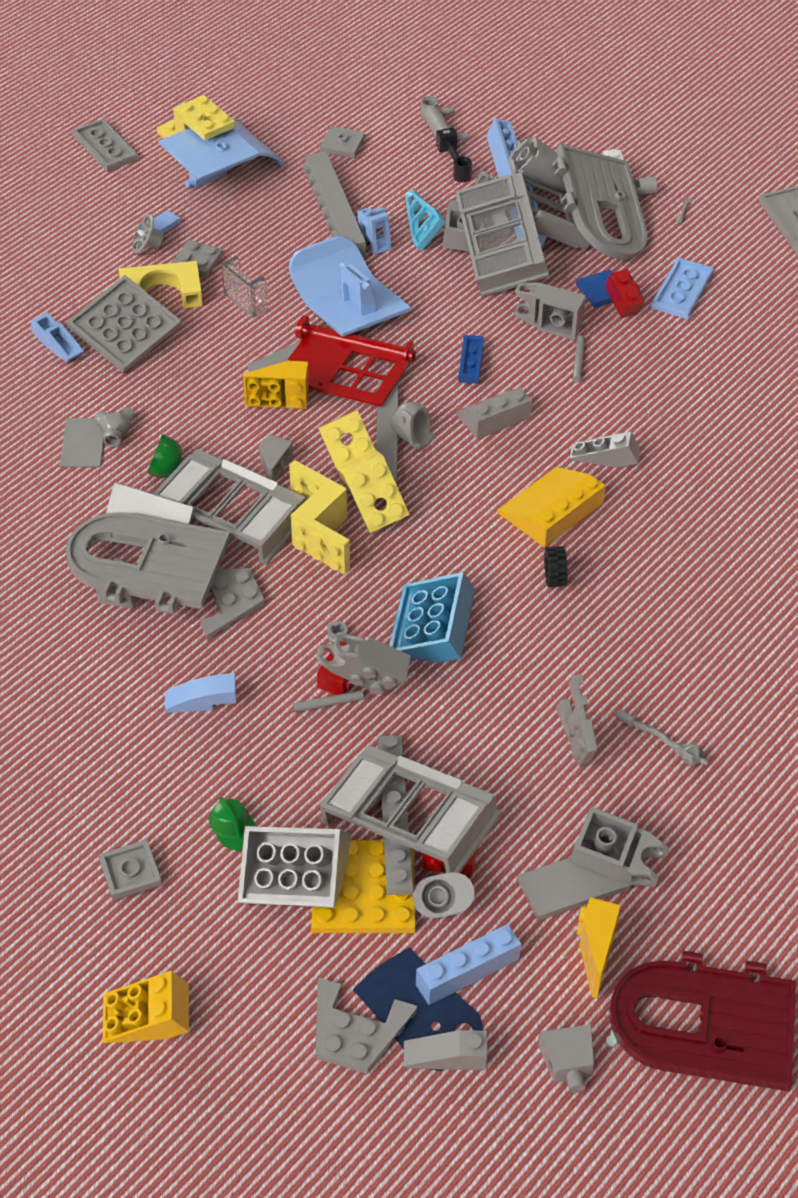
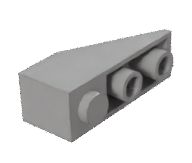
[570,431,641,468]

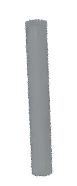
[573,336,585,382]
[293,690,364,712]

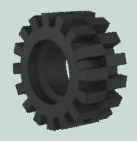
[544,546,568,587]

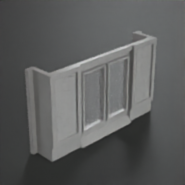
[455,172,549,297]

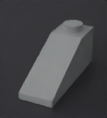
[403,1030,487,1070]

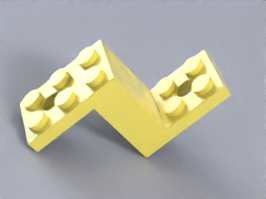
[157,95,236,141]
[318,410,410,533]
[289,460,350,575]

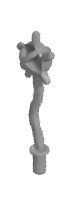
[615,709,709,766]

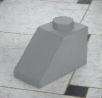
[258,434,293,481]

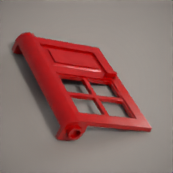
[287,315,416,407]

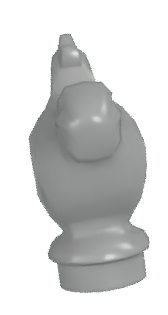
[94,407,136,447]

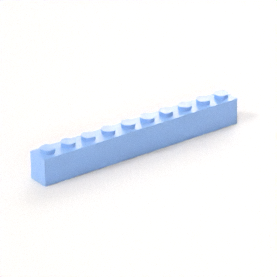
[486,118,547,247]

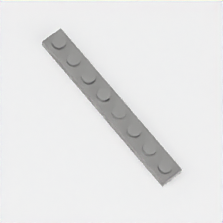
[378,735,413,895]

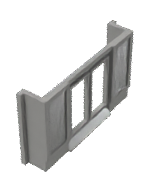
[508,140,590,250]
[153,449,305,565]
[320,745,502,873]

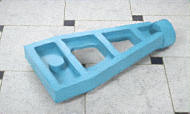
[405,190,446,251]

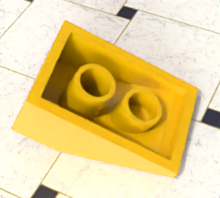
[576,897,621,999]

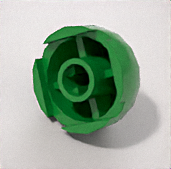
[147,434,185,478]

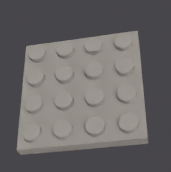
[67,275,182,374]

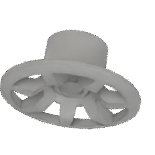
[133,214,163,254]

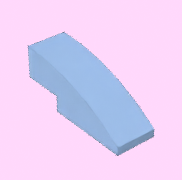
[30,312,84,362]
[165,673,236,713]

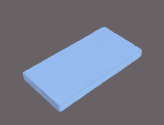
[651,257,714,319]

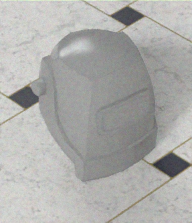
[391,401,435,450]

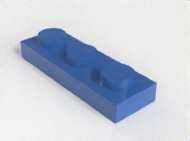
[458,335,484,384]

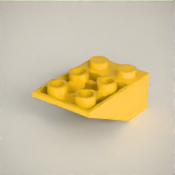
[243,361,309,409]
[103,970,189,1044]

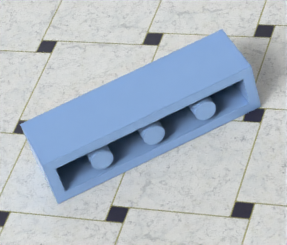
[416,924,521,1005]

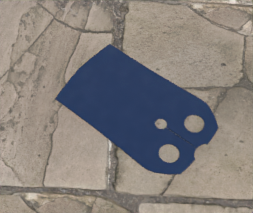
[353,947,483,1071]

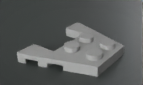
[200,568,265,640]
[556,674,598,767]
[316,978,417,1074]

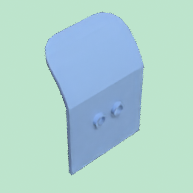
[158,119,285,188]
[289,236,411,337]

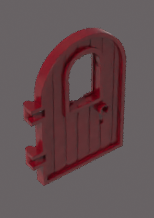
[609,950,796,1092]

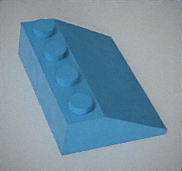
[389,572,475,663]

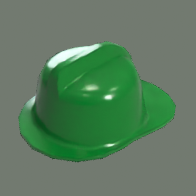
[208,796,256,851]

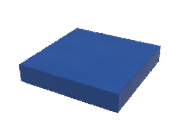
[576,269,613,308]

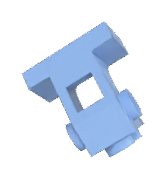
[358,208,392,255]

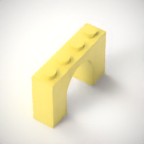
[119,261,203,308]

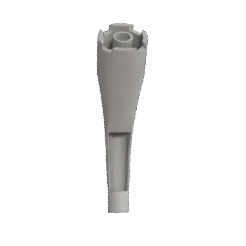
[512,137,657,196]

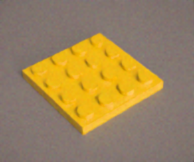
[311,840,415,933]

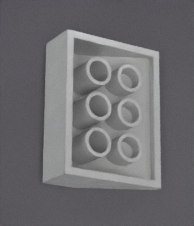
[238,826,351,908]

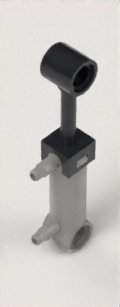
[421,96,472,183]

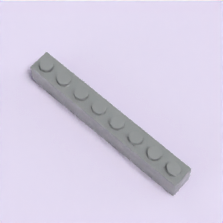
[303,151,366,257]

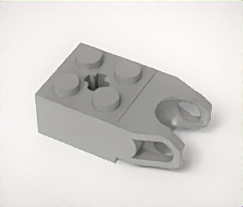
[442,200,485,252]
[514,282,586,340]
[316,634,411,695]
[570,806,669,887]

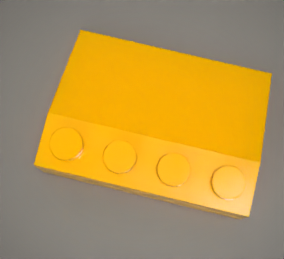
[497,467,606,547]

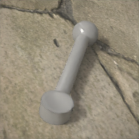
[676,198,691,223]

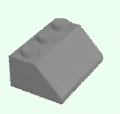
[456,388,532,439]

